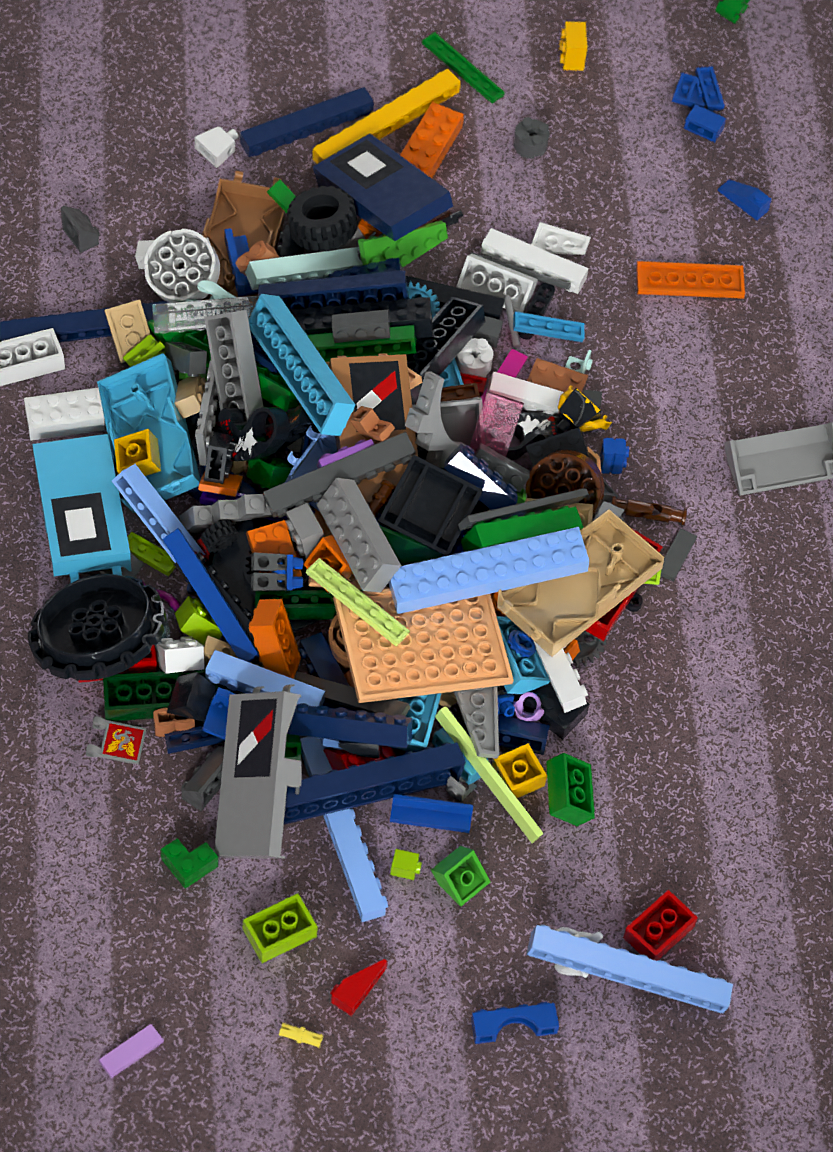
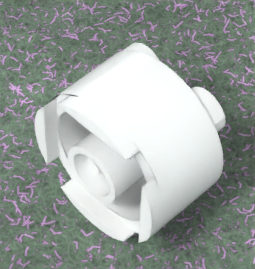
[456,338,493,378]

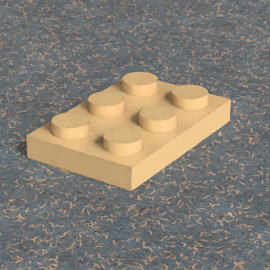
[104,299,151,363]

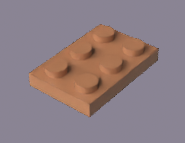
[527,358,588,392]

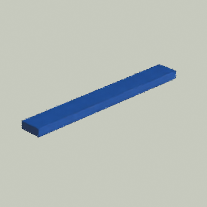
[162,528,259,663]

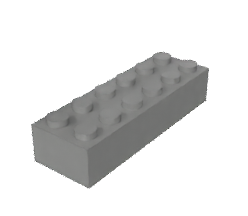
[204,310,263,423]
[316,478,401,593]

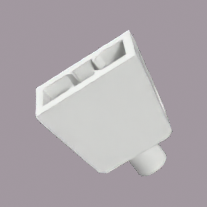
[195,127,238,168]

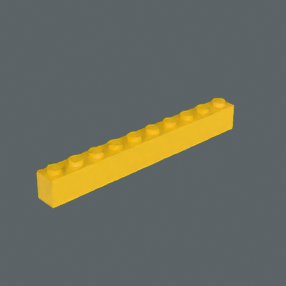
[312,69,461,164]

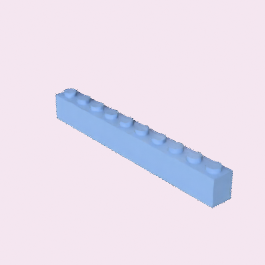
[300,737,388,922]
[527,925,733,1013]

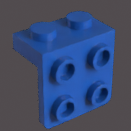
[202,687,235,740]

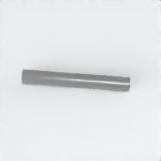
[504,296,520,348]

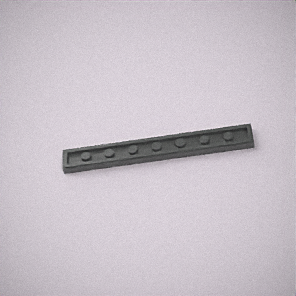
[458,488,589,531]
[294,671,411,716]

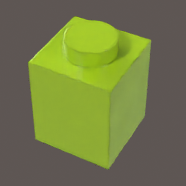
[390,849,422,880]

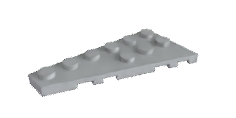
[195,361,218,465]
[454,686,499,759]

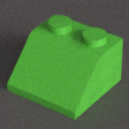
[431,846,490,906]

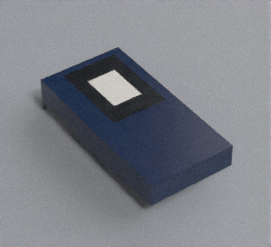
[313,133,453,241]

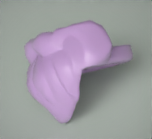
[513,692,544,722]

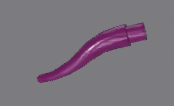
[143,582,180,612]

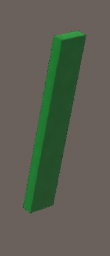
[422,32,505,104]

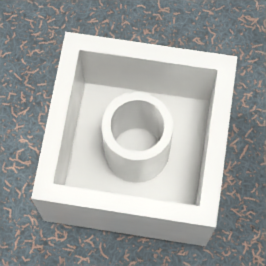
[156,636,205,673]

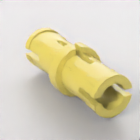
[279,1023,323,1048]

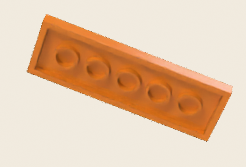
[636,261,745,298]

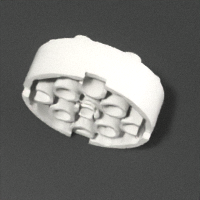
[144,229,220,304]

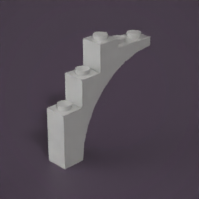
[405,372,474,468]
[179,494,287,534]

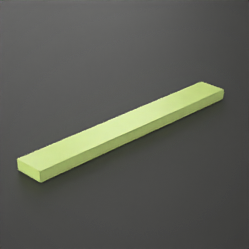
[435,706,543,843]

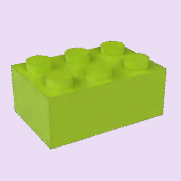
[243,893,318,963]

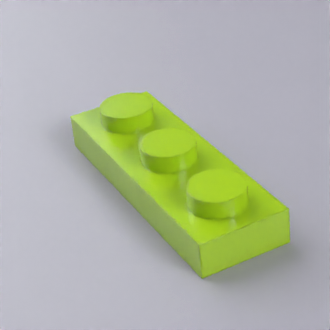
[127,532,176,577]

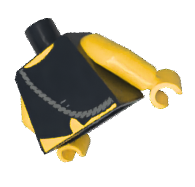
[556,385,612,433]

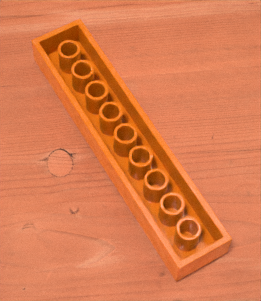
[358,102,464,239]

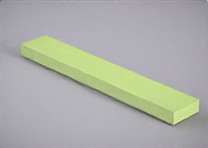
[306,558,410,647]

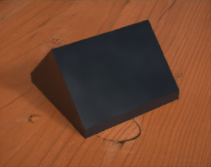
[167,672,216,722]

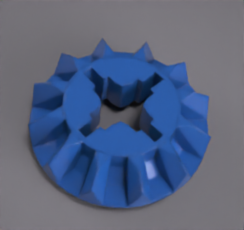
[507,630,536,658]

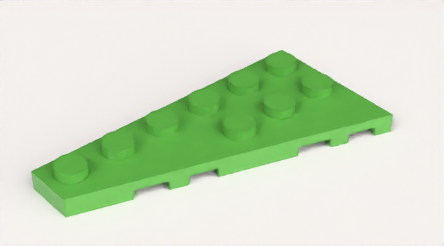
[358,221,448,267]

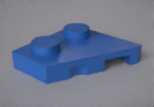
[672,73,705,108]

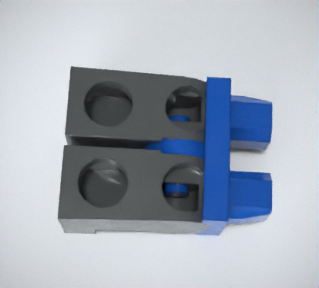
[251,553,303,591]

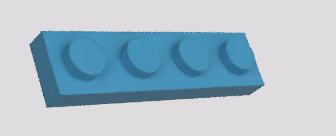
[513,312,584,342]

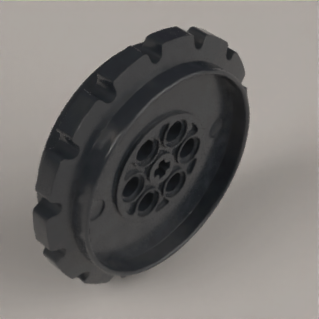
[28,574,166,681]

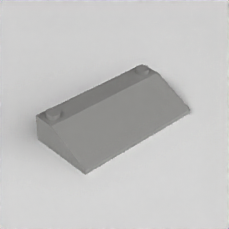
[724,422,833,496]

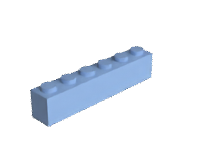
[112,464,206,563]
[205,650,325,707]

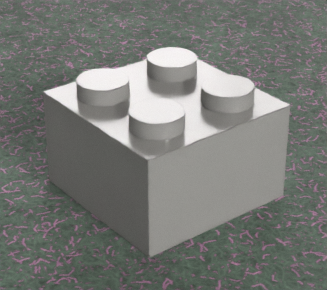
[285,503,324,560]

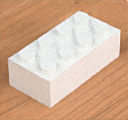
[24,388,105,441]

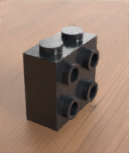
[204,432,236,484]

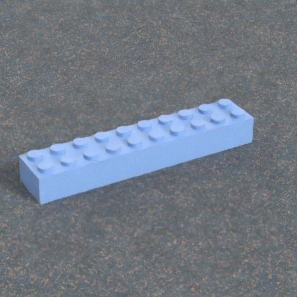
[388,527,589,614]

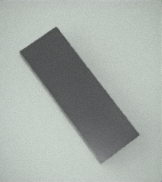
[661,528,697,582]

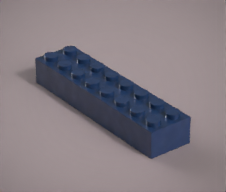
[258,270,409,310]

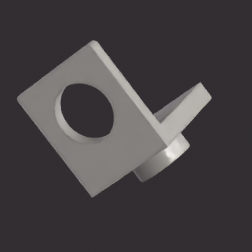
[446,776,476,802]

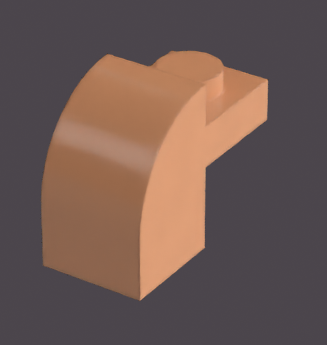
[349,406,395,444]

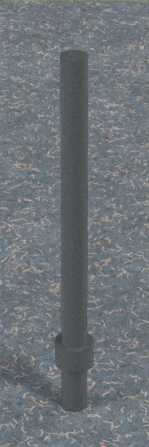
[470,252,571,290]

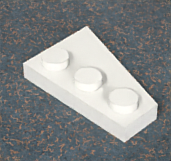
[531,222,591,255]

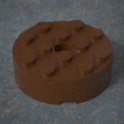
[526,450,604,514]

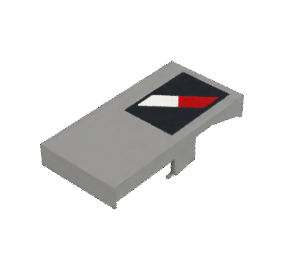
[214,685,302,859]

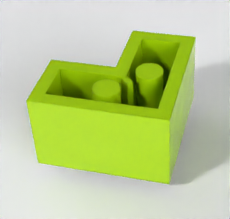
[175,596,223,644]

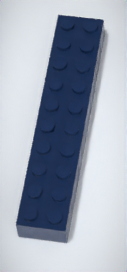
[283,742,466,825]

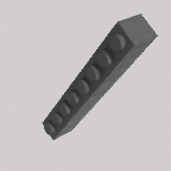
[264,432,416,518]

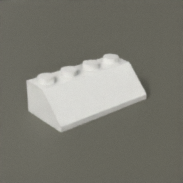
[457,254,538,313]
[0,328,65,386]

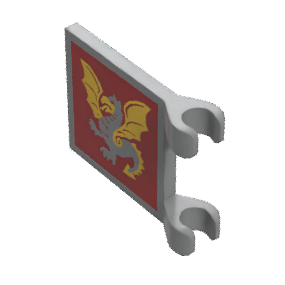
[86,716,147,765]

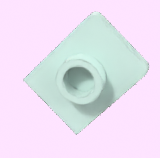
[565,350,593,374]

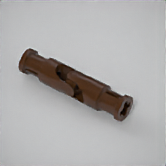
[611,496,687,525]

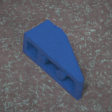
[717,180,771,221]

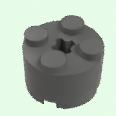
[513,117,550,159]

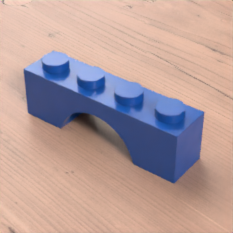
[471,1002,559,1044]

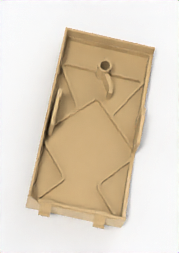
[497,510,664,657]

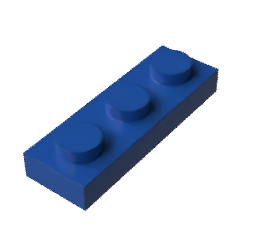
[695,66,725,111]

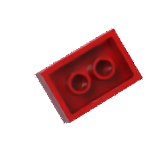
[623,890,698,961]

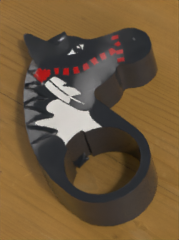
[218,407,290,461]
[489,412,571,461]

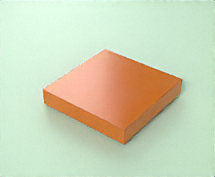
[198,472,243,497]

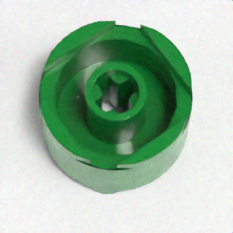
[715,0,750,24]

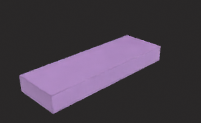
[99,1024,163,1078]

